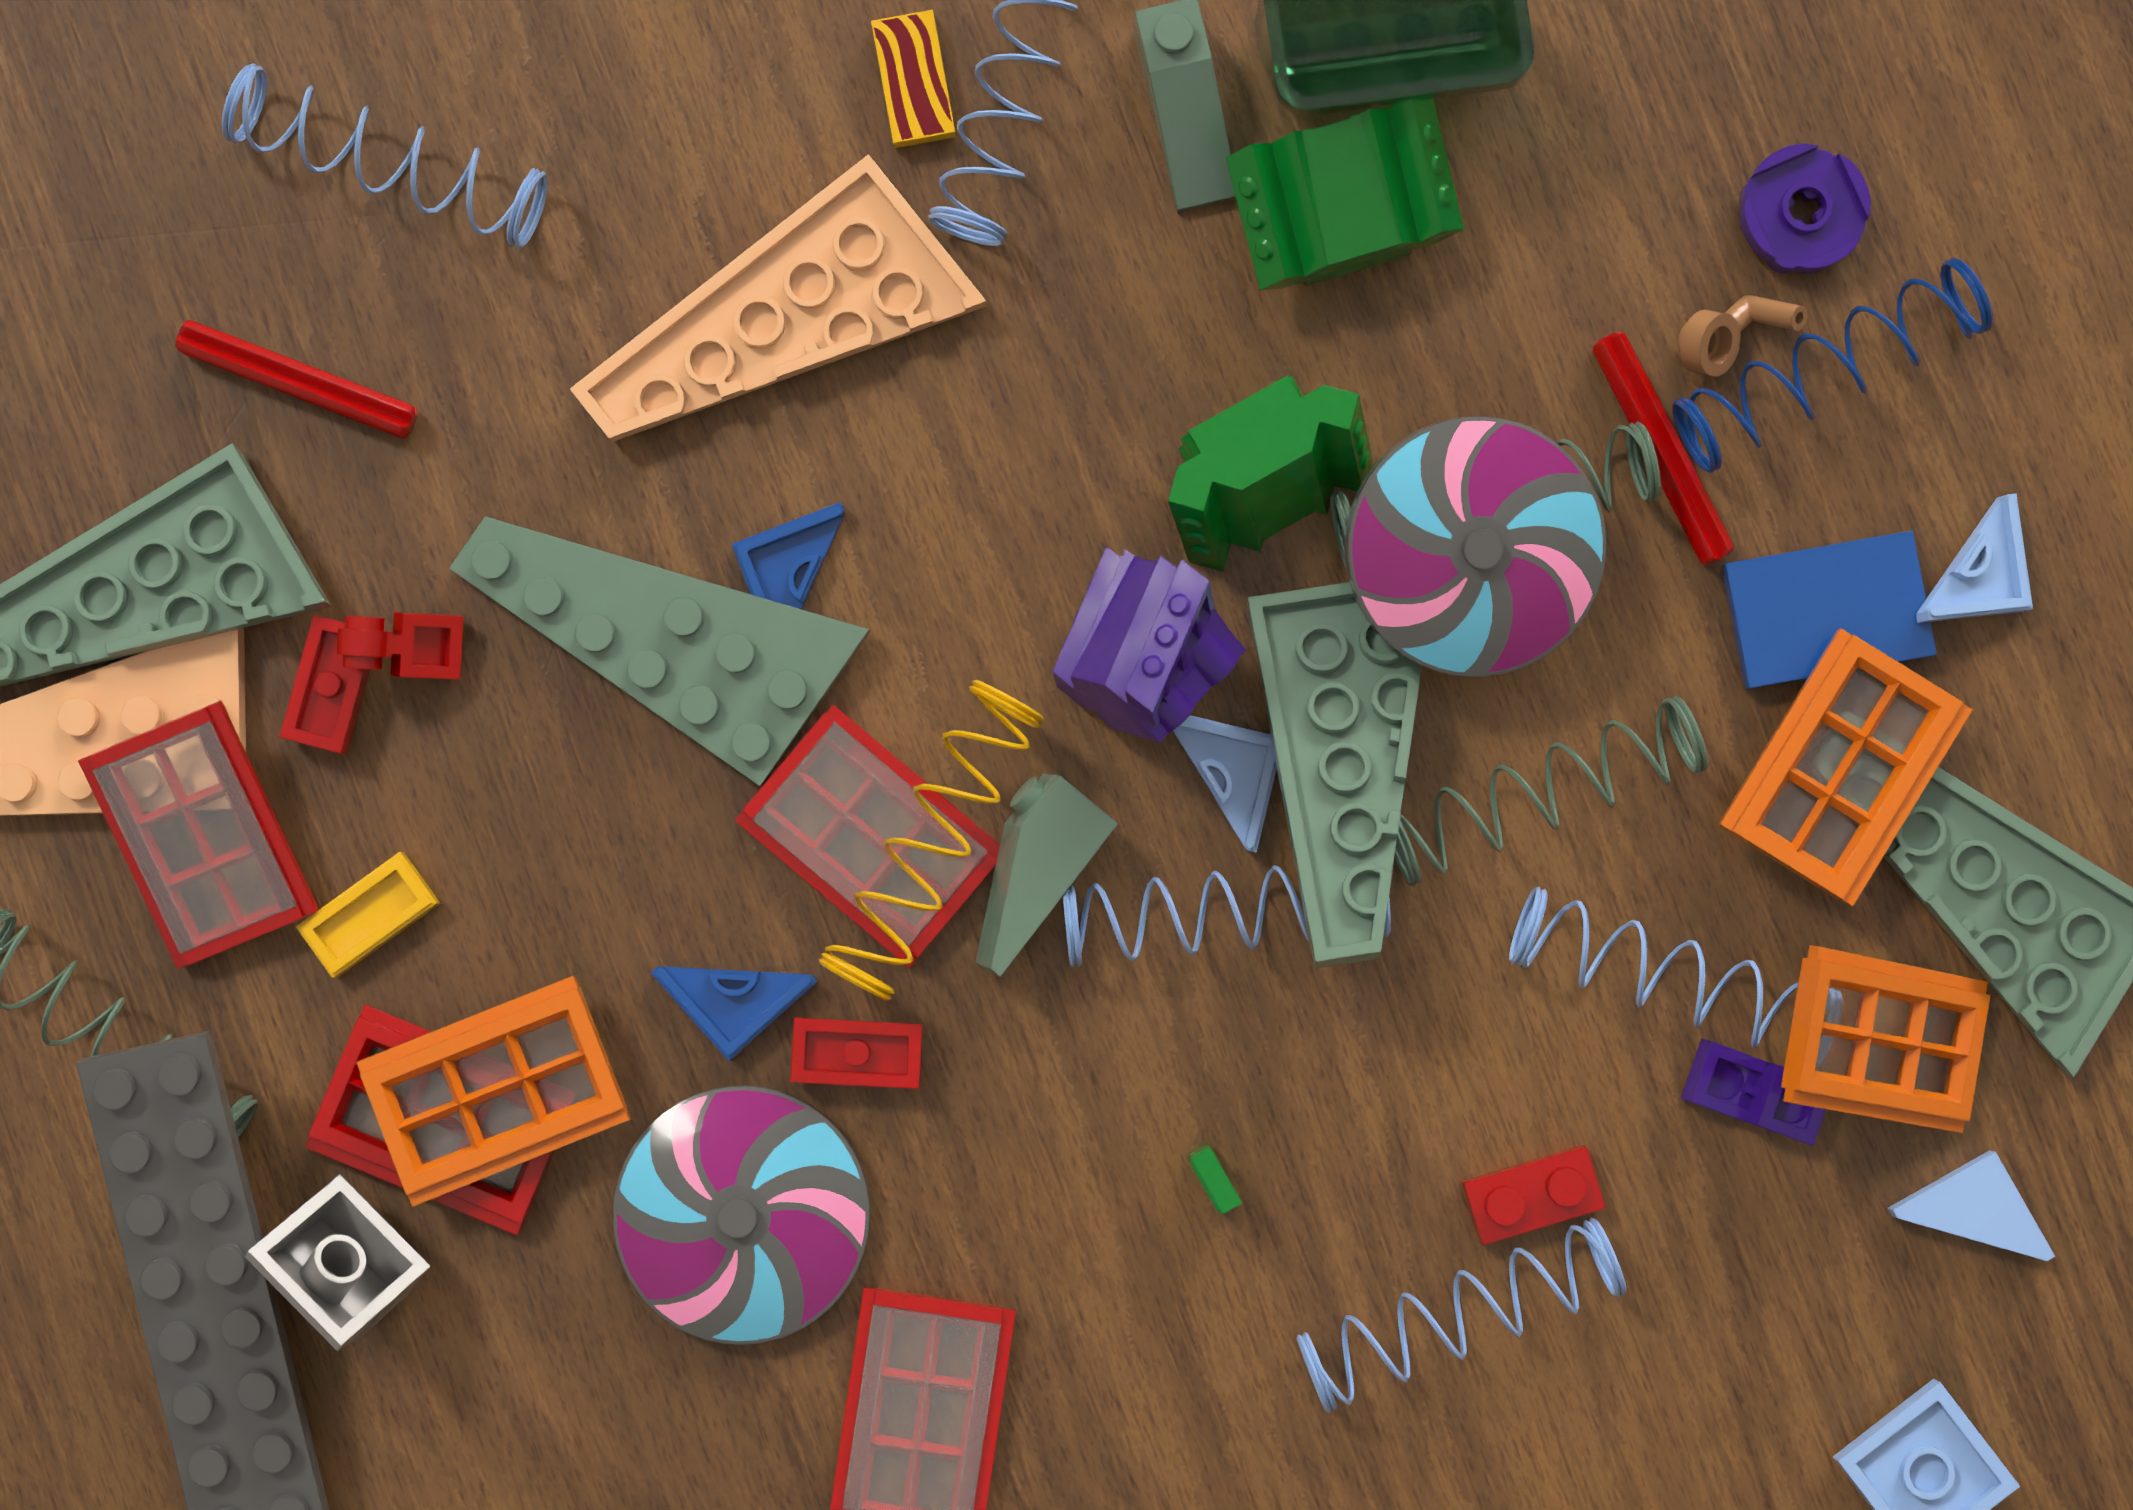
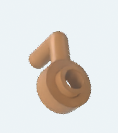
[1678,295,1807,377]

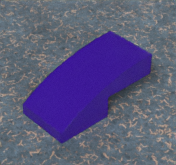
[1680,1038,1826,1146]

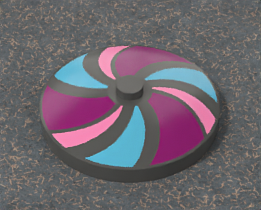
[1345,416,1606,677]
[613,1085,871,1345]

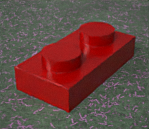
[279,615,370,755]
[790,1017,923,1089]
[1461,1145,1606,1245]

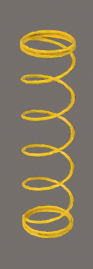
[818,680,1044,1001]

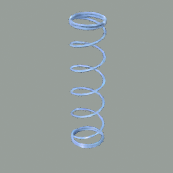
[927,0,1079,246]
[221,63,548,249]
[1063,865,1391,968]
[1509,887,1842,1067]
[1296,1217,1627,1414]

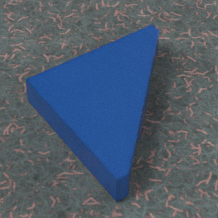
[731,502,845,610]
[651,966,819,1061]

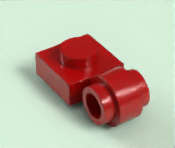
[337,612,464,679]

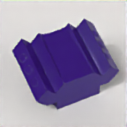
[1052,546,1246,743]

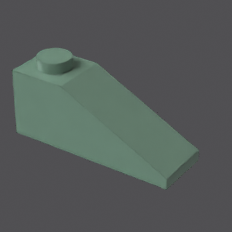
[1133,0,1236,213]
[975,773,1118,977]

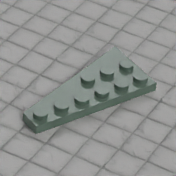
[0,443,332,687]
[449,516,871,786]
[1247,582,1422,969]
[1806,709,2133,1077]

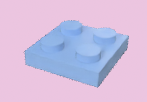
[1832,1379,2020,1510]

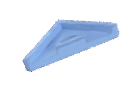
[1916,493,2033,623]
[1173,715,1277,853]
[1887,1150,2055,1261]

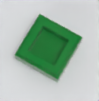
[1187,1143,1242,1214]

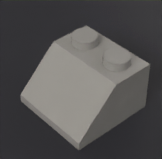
[244,1174,430,1351]

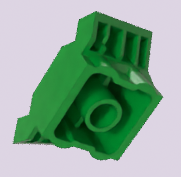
[1226,96,1464,291]
[1168,375,1373,572]

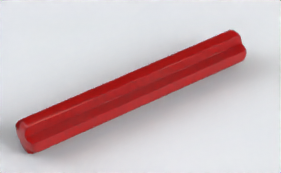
[175,320,418,438]
[1593,331,1734,565]

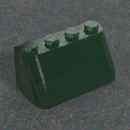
[1254,0,1534,116]

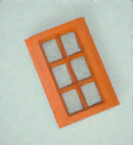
[1718,628,1973,907]
[1781,945,1991,1133]
[356,976,631,1207]

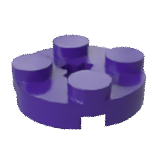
[1739,143,1871,274]

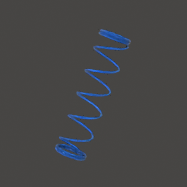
[1672,257,1993,473]

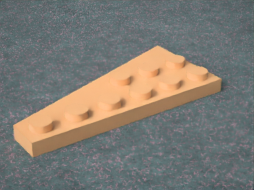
[570,154,987,442]
[0,628,246,817]

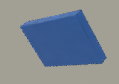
[1721,530,1937,690]

